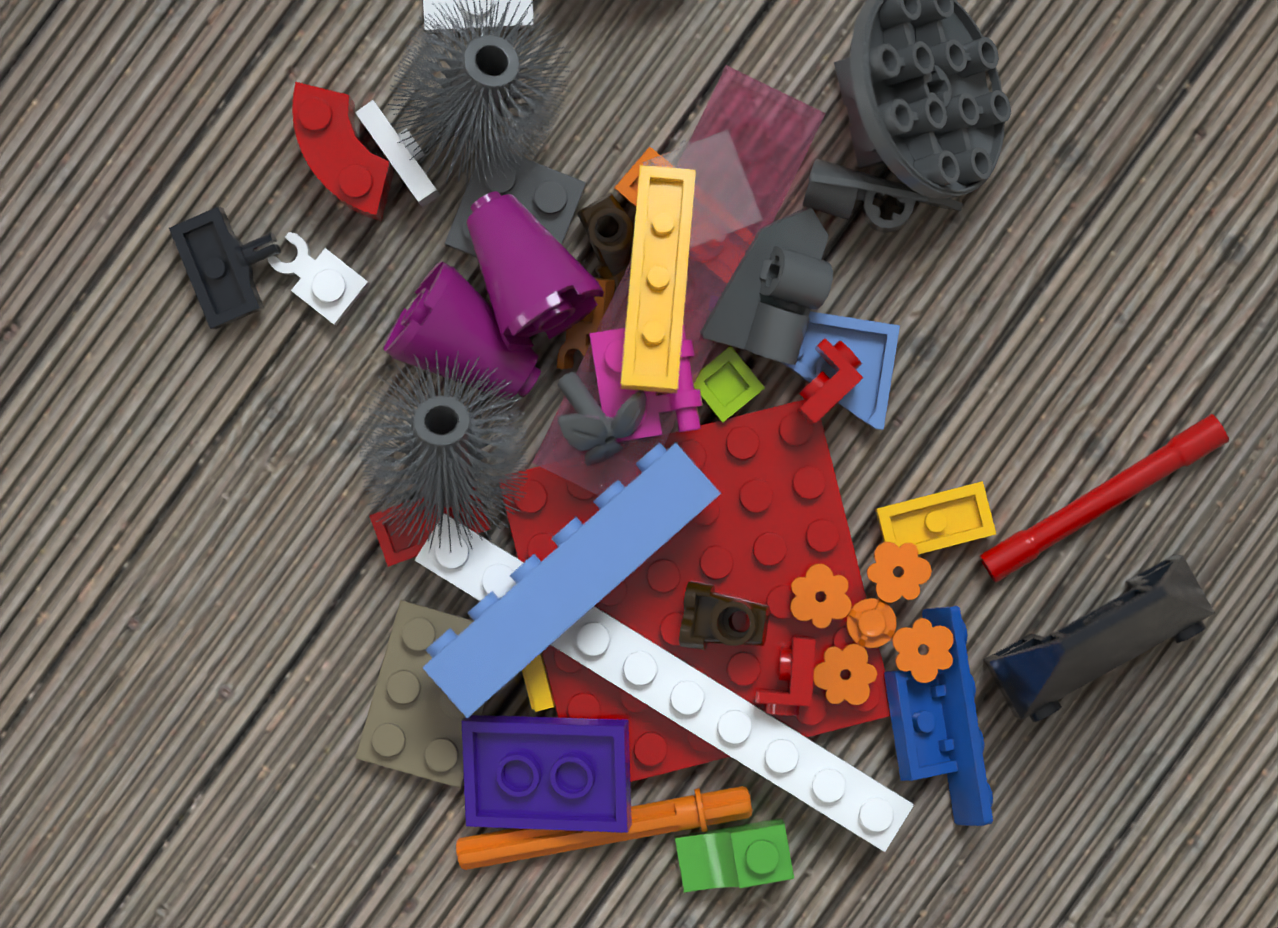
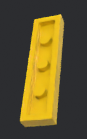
[621,165,696,393]

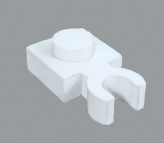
[268,232,370,326]

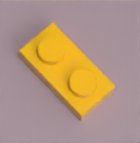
[875,481,996,554]

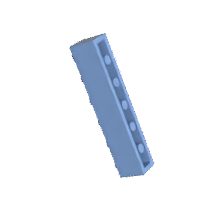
[422,443,721,718]

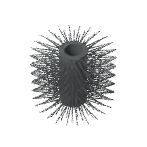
[387,0,573,188]
[356,350,528,553]

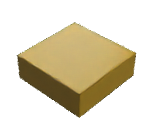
[522,652,555,712]

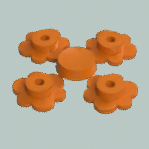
[790,542,954,705]

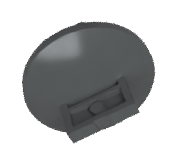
[834,0,1011,199]

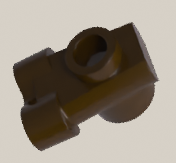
[577,193,635,288]
[679,581,770,650]

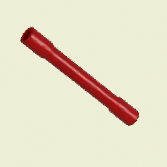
[979,414,1229,583]

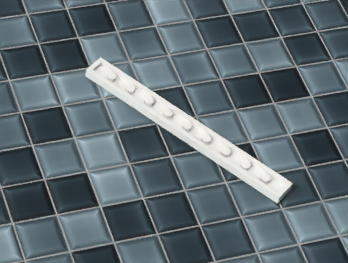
[415,513,914,852]

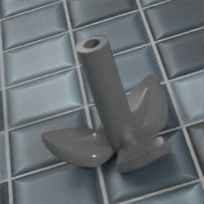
[558,372,646,466]

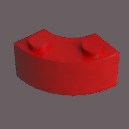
[292,82,395,222]

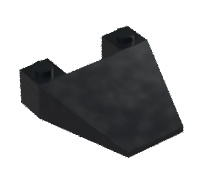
[983,555,1215,723]

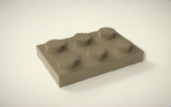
[355,600,486,788]

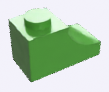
[675,818,794,893]

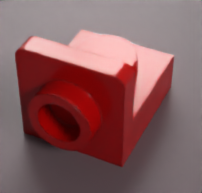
[798,338,863,427]
[755,636,816,716]

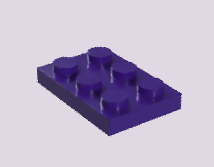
[461,715,632,833]

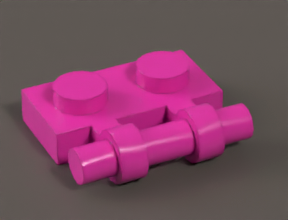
[589,321,703,443]

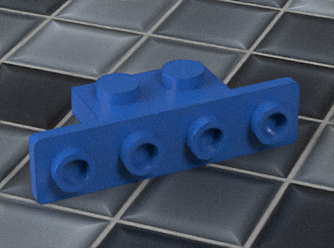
[884,606,993,826]

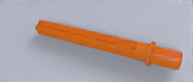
[456,786,752,870]

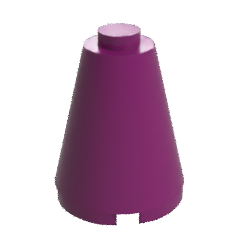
[466,191,604,351]
[383,261,541,400]

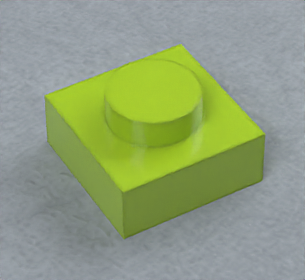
[693,346,765,423]

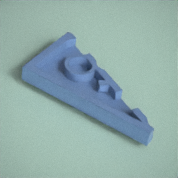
[708,296,900,430]

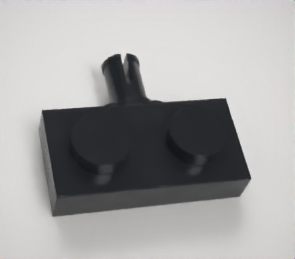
[169,207,281,329]

